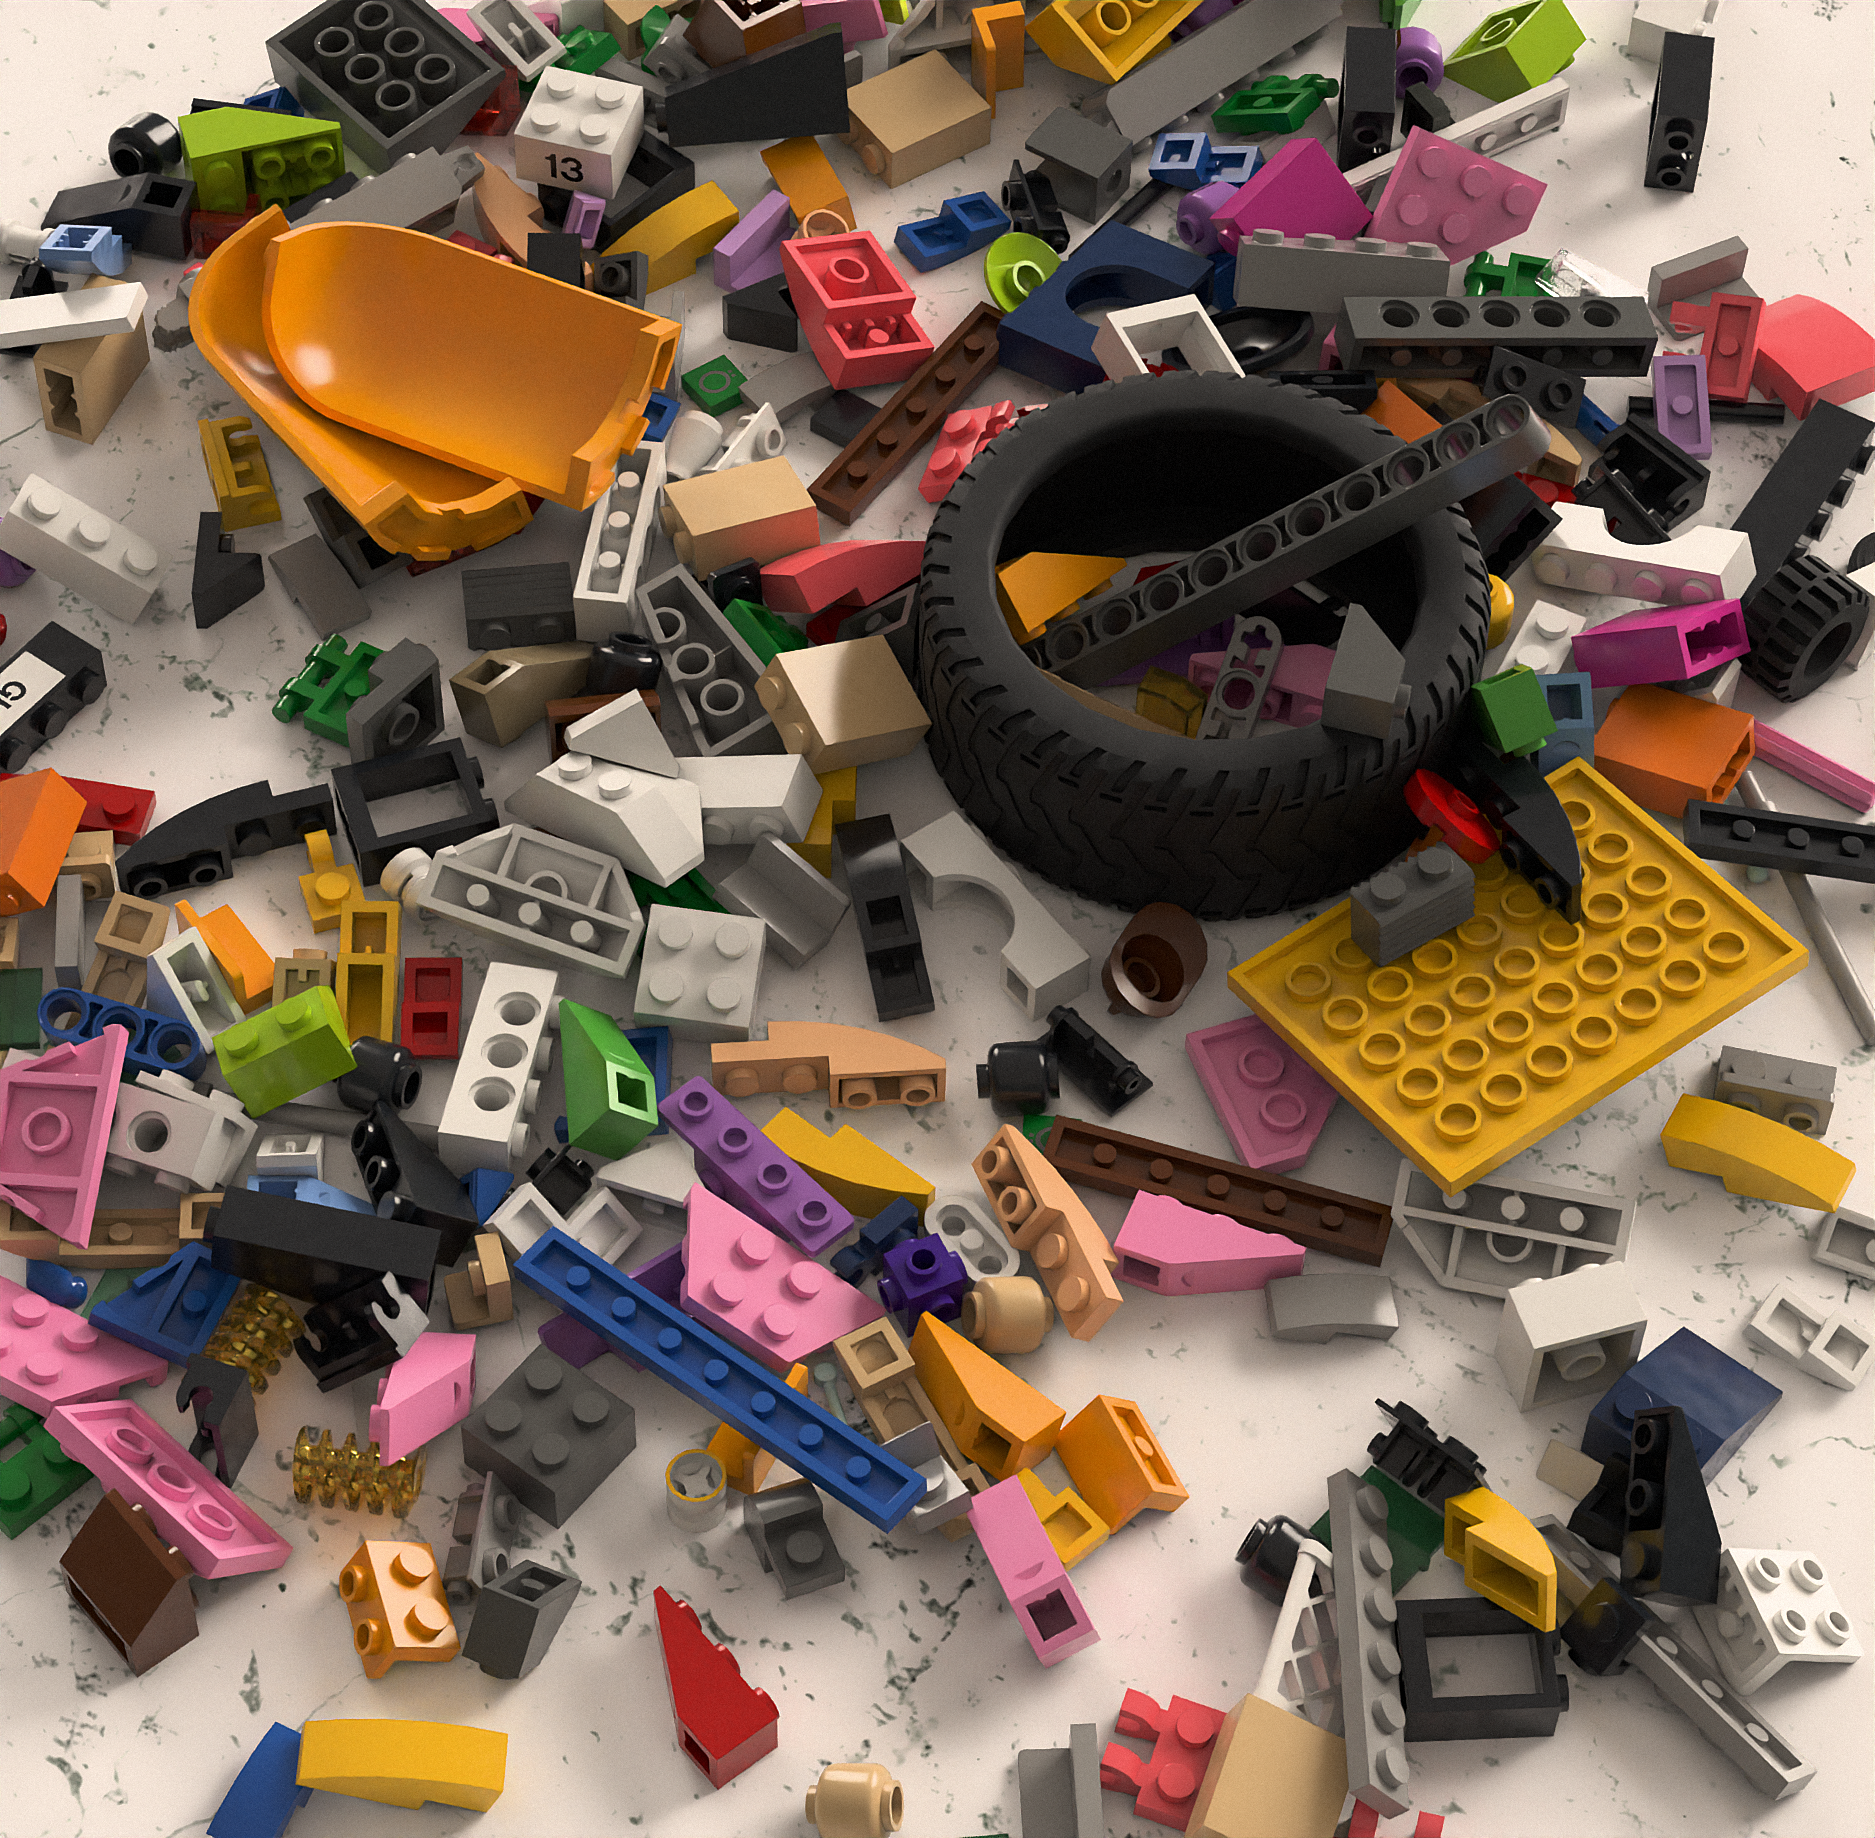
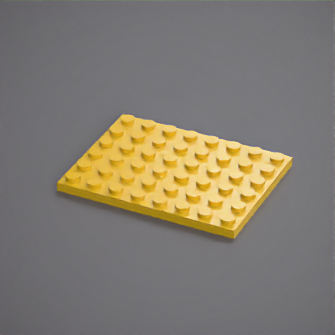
[1227,756,1809,1198]

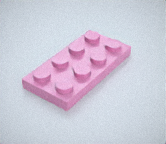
[43,1399,293,1579]

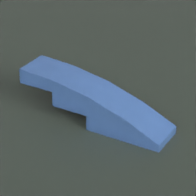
[39,224,132,276]

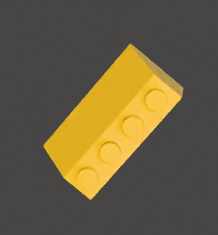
[1025,0,1204,85]

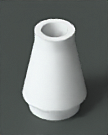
[666,410,723,484]

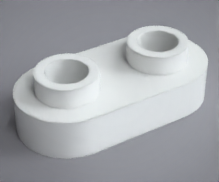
[924,1195,1020,1292]

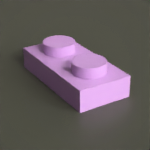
[1650,355,1712,460]

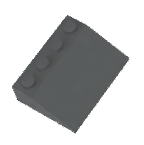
[265,0,506,175]

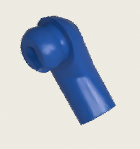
[26,1258,88,1309]

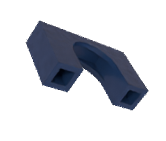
[996,220,1215,395]

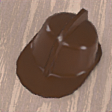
[1101,902,1208,1019]

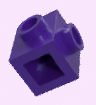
[877,1233,968,1338]

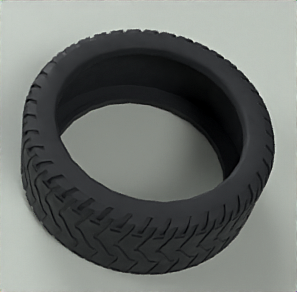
[917,370,1491,922]

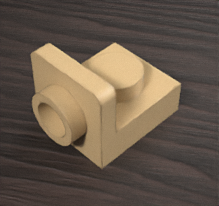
[55,830,116,901]
[272,948,337,1007]
[443,1231,514,1330]

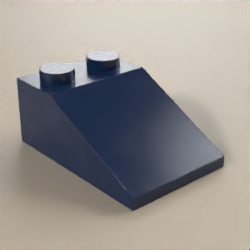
[1580,1326,1783,1488]

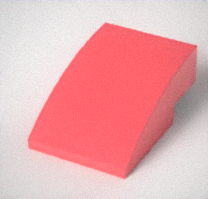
[779,230,935,390]
[1751,294,1875,421]
[760,540,926,614]

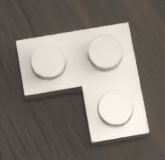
[483,1182,644,1313]

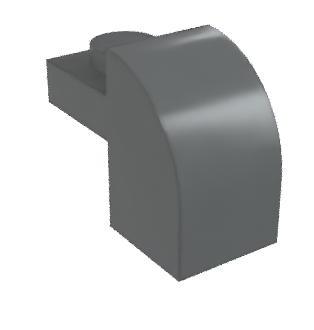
[303,487,414,590]
[743,1477,845,1601]

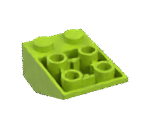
[177,107,346,231]

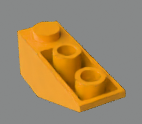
[995,552,1128,645]
[908,1311,1067,1482]

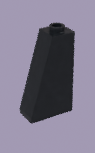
[655,22,850,148]
[1425,402,1563,582]
[203,1185,442,1332]

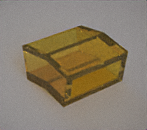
[1135,665,1208,740]

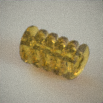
[181,1283,307,1408]
[292,1426,427,1520]

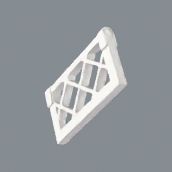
[1253,1539,1344,1736]

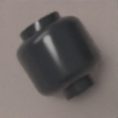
[108,112,182,178]
[585,632,662,696]
[332,1036,422,1115]
[976,1040,1060,1117]
[1234,1514,1326,1607]

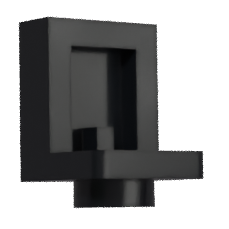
[691,557,763,613]
[1566,1452,1630,1558]
[1560,1577,1656,1677]

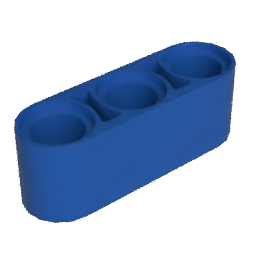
[37,987,207,1081]

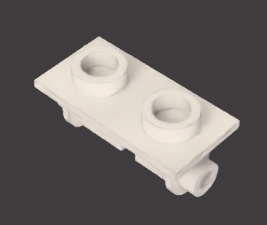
[697,402,788,476]

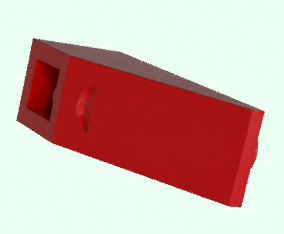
[653,1585,780,1790]

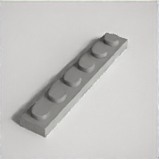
[1327,1468,1410,1820]
[1529,1514,1818,1800]

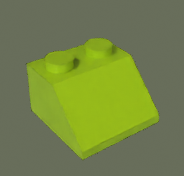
[1443,0,1587,103]
[212,985,358,1119]

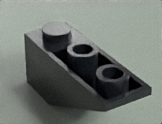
[40,172,203,261]
[351,1100,479,1268]
[1620,1406,1722,1607]

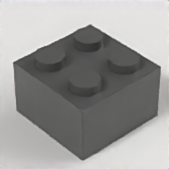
[461,1344,637,1530]

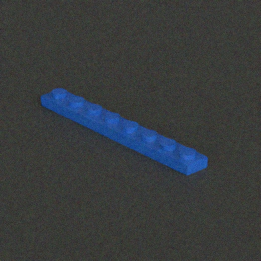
[513,1226,927,1534]

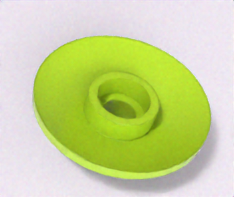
[984,232,1062,314]

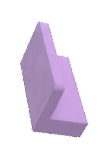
[713,189,797,293]

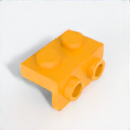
[339,1540,461,1679]

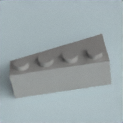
[1233,229,1451,314]
[635,563,789,757]

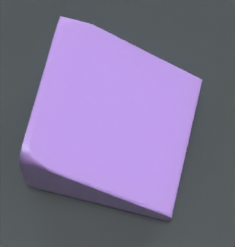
[561,190,606,249]

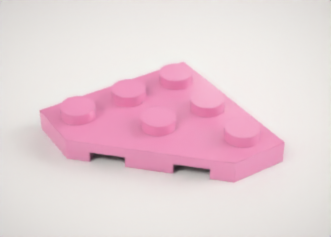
[1364,125,1548,266]
[1185,1014,1340,1174]

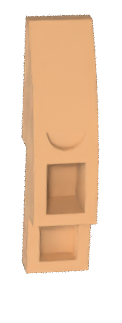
[472,152,594,292]
[711,1021,946,1109]
[971,1123,1124,1342]

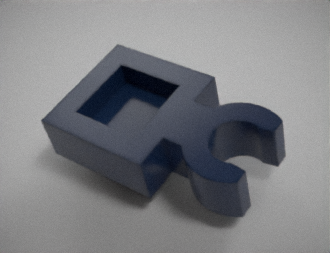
[830,1195,918,1289]

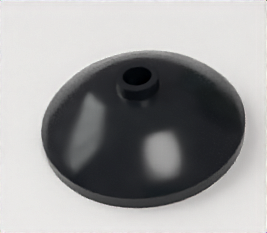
[1161,306,1315,379]

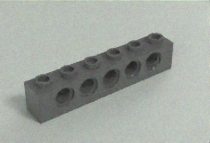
[1334,296,1658,378]

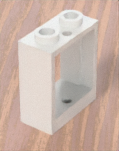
[1091,294,1246,384]

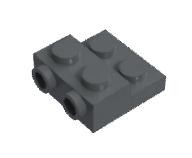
[346,637,445,764]

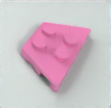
[0,1024,129,1250]
[680,1182,886,1374]
[0,1275,169,1418]

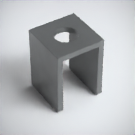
[1025,107,1133,226]

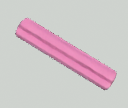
[1754,719,1875,813]

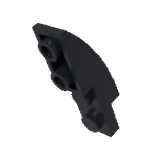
[1450,731,1582,925]
[115,779,337,900]
[835,813,935,1022]

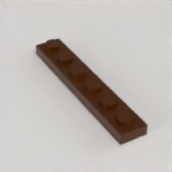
[807,301,1005,527]
[1043,1114,1394,1268]

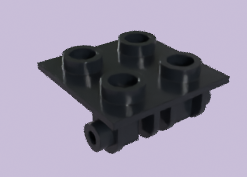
[1367,1398,1494,1513]

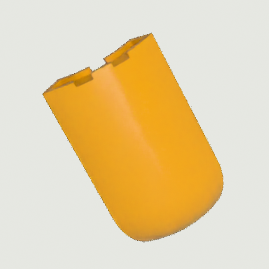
[188,203,534,561]
[261,221,683,512]

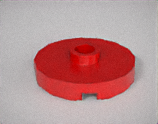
[1403,769,1500,864]

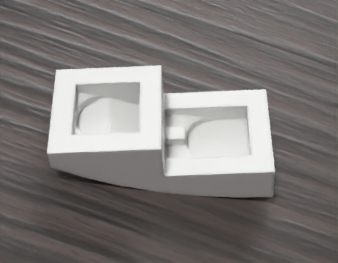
[1742,1283,1875,1391]

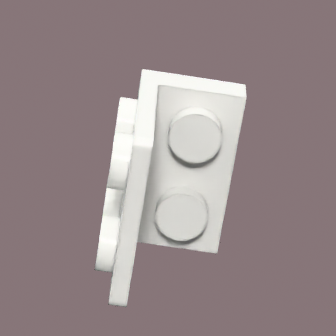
[1691,1548,1864,1695]

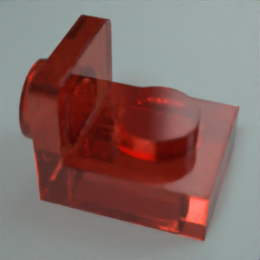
[459,64,521,137]
[189,193,262,260]

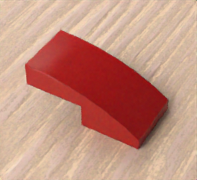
[400,957,464,1060]

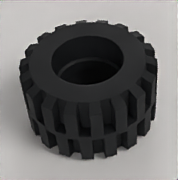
[1737,555,1870,703]

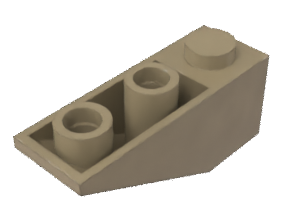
[449,640,594,748]

